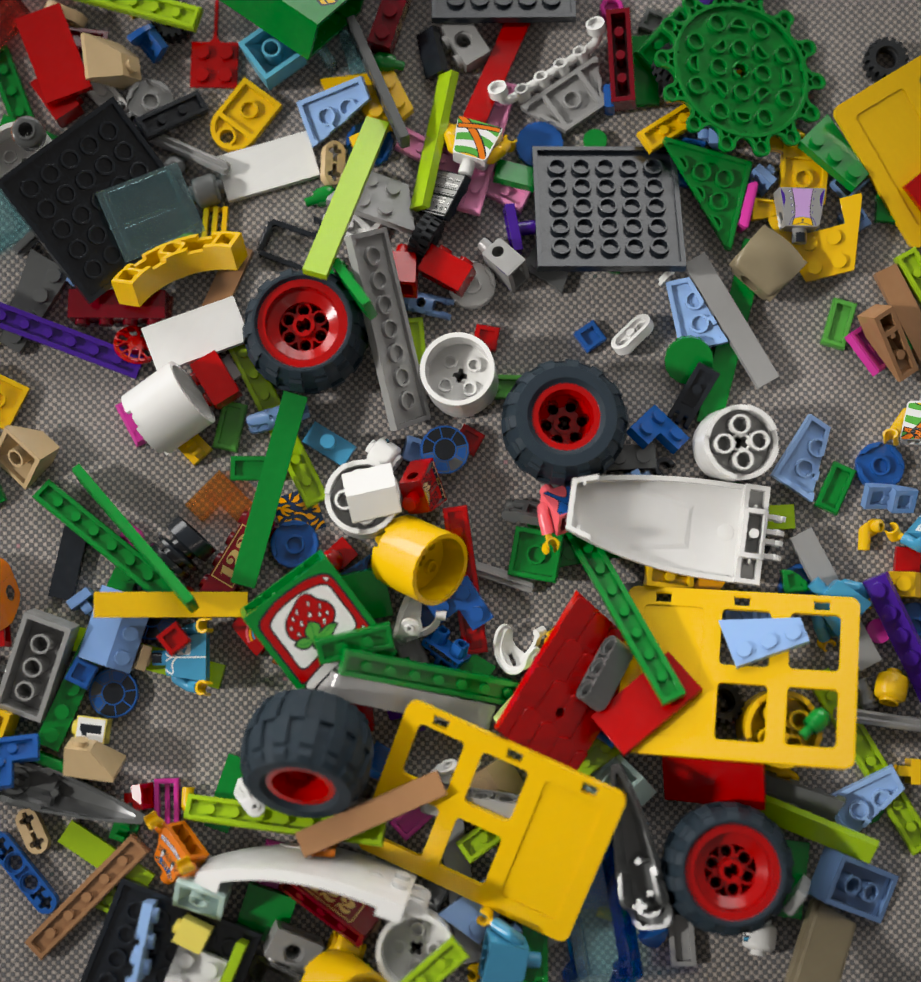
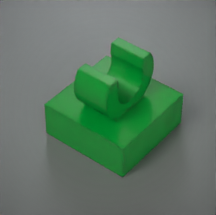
[108,822,141,843]

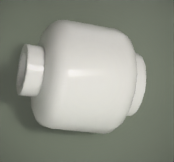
[365,437,403,472]
[742,920,777,957]

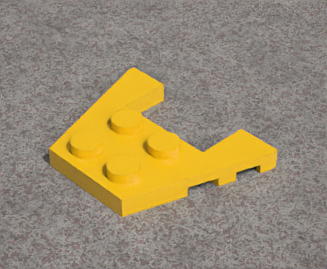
[320,70,414,147]
[750,137,828,221]
[767,193,862,283]

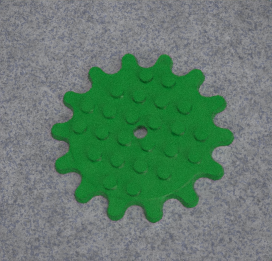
[654,0,826,157]

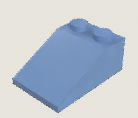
[808,846,899,924]

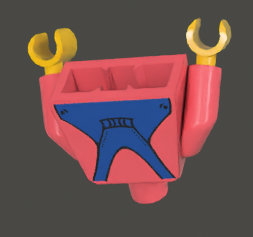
[537,484,571,555]

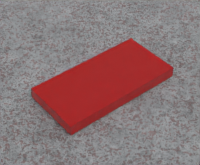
[15,3,94,106]
[591,651,703,757]
[662,756,767,810]

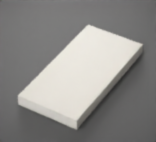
[216,131,320,203]
[141,296,244,370]

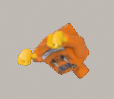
[143,811,209,885]

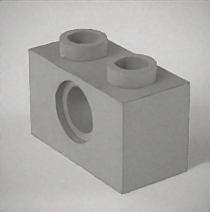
[441,23,491,74]
[263,919,324,973]

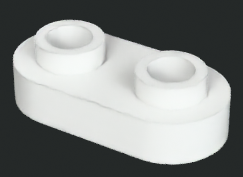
[611,314,654,355]

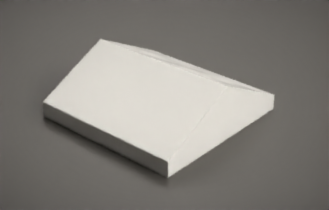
[341,463,402,524]

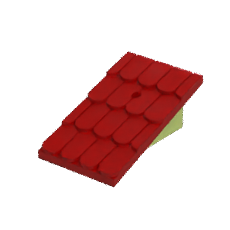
[492,590,624,770]

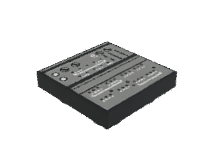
[415,169,472,222]

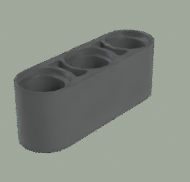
[576,636,633,712]

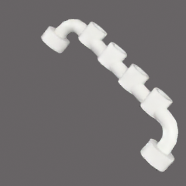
[488,16,606,105]

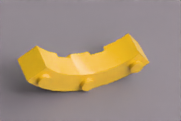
[111,231,248,307]

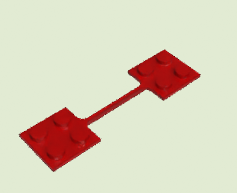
[190,0,239,89]

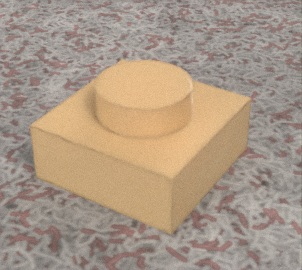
[132,644,152,671]

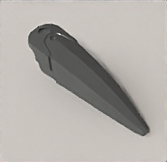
[0,761,146,824]
[610,763,675,931]

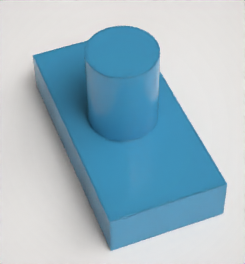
[302,421,357,466]

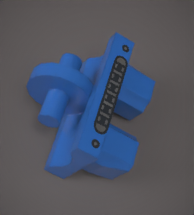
[421,625,471,669]

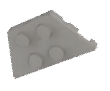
[521,55,604,134]
[326,171,415,235]

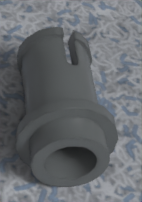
[857,677,877,710]

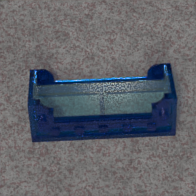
[562,835,644,982]

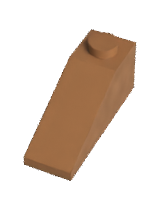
[857,304,919,382]

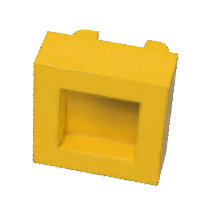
[178,434,213,466]
[894,758,921,785]

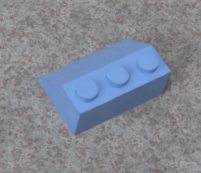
[77,585,148,674]

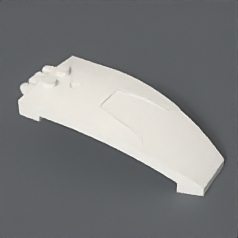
[565,474,786,586]
[194,843,432,924]

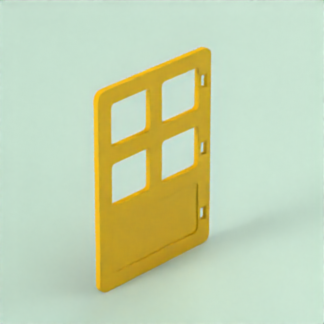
[833,55,921,248]
[619,586,860,770]
[358,700,627,941]

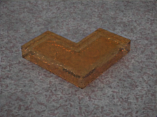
[185,470,253,522]

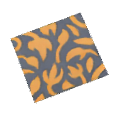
[275,491,326,530]

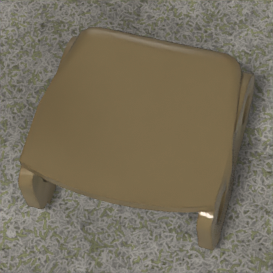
[728,224,808,303]

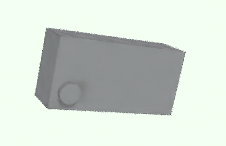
[0,608,80,723]

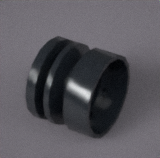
[150,515,216,581]

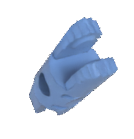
[403,292,455,320]
[246,403,310,434]

